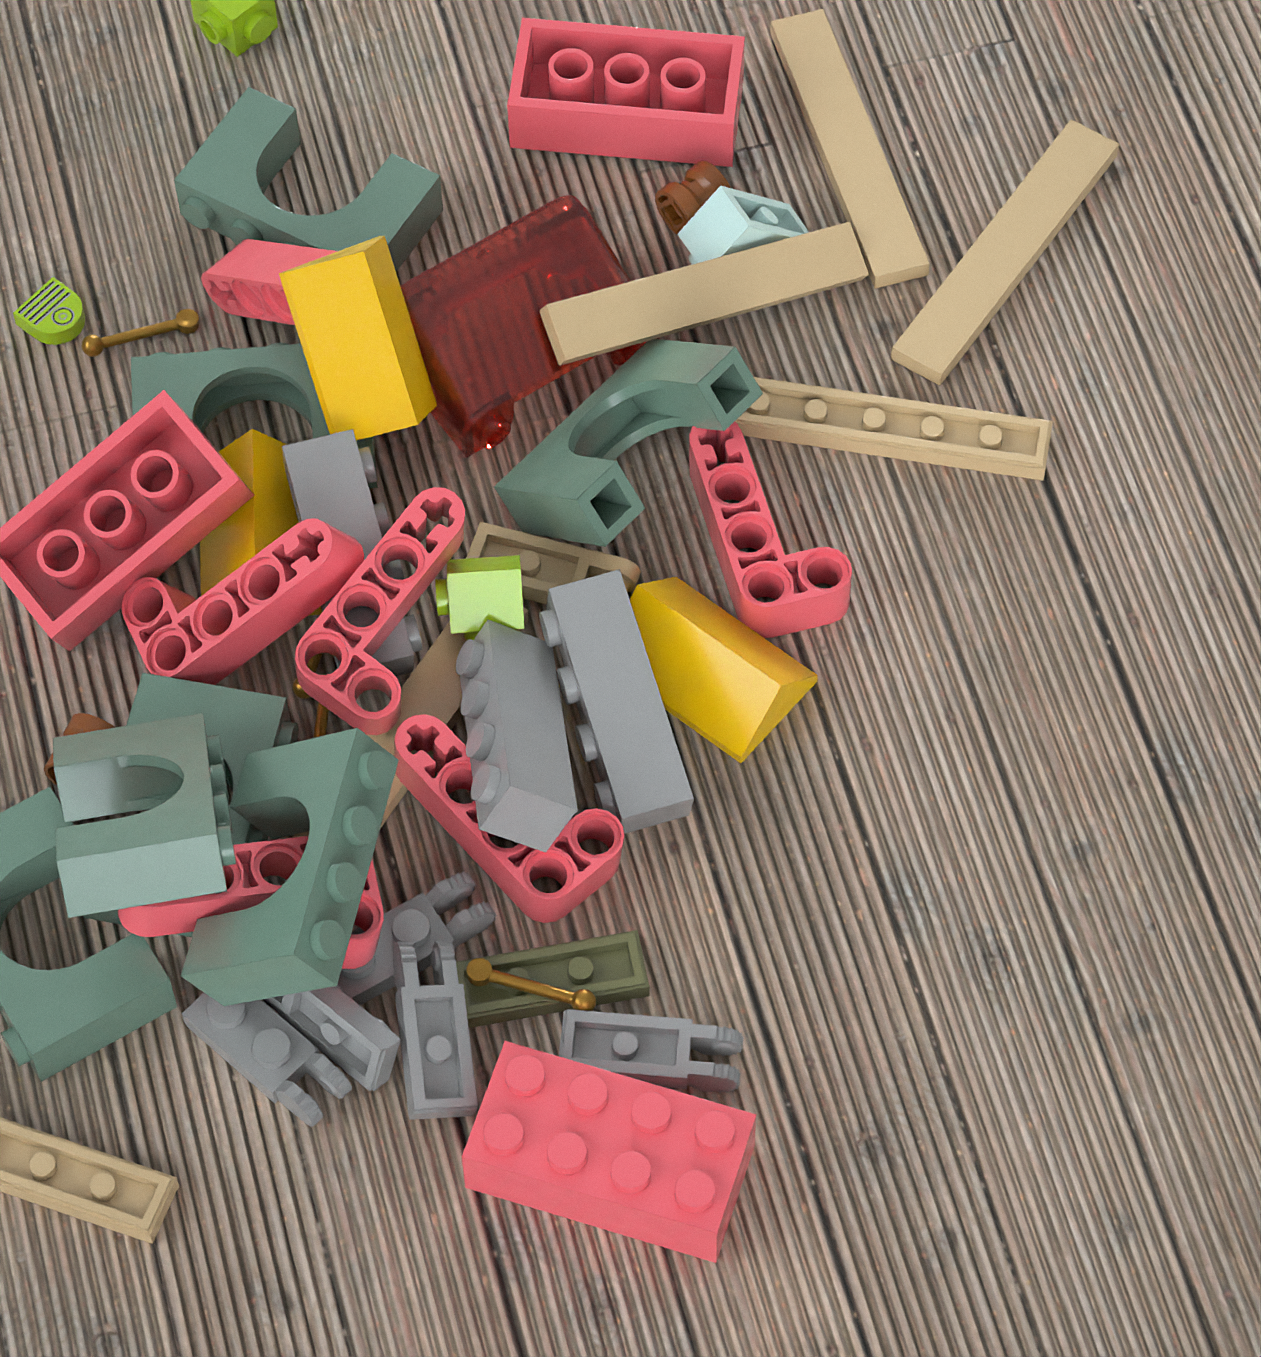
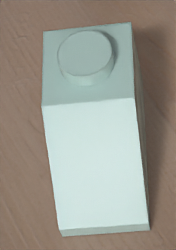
[678,185,809,265]

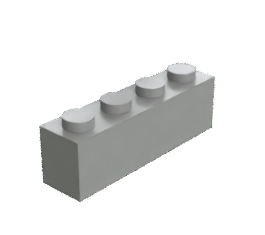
[282,429,422,676]
[539,569,694,834]
[456,620,578,853]

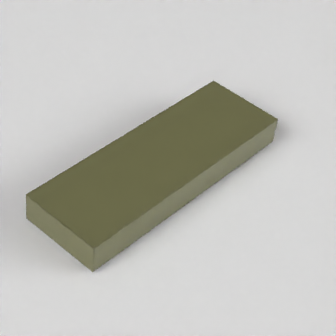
[456,930,650,1028]

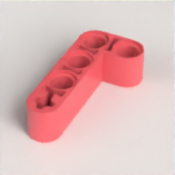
[201,239,337,325]
[689,422,852,638]
[295,487,465,735]
[121,518,364,685]
[394,714,625,923]
[118,836,384,969]

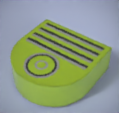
[13,277,85,345]

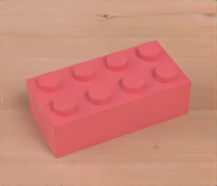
[507,18,745,167]
[0,390,255,651]
[462,1041,756,1263]

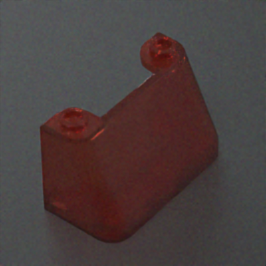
[400,195,659,458]

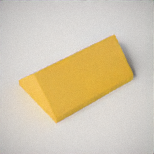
[279,236,437,441]
[200,429,322,616]
[630,576,818,763]

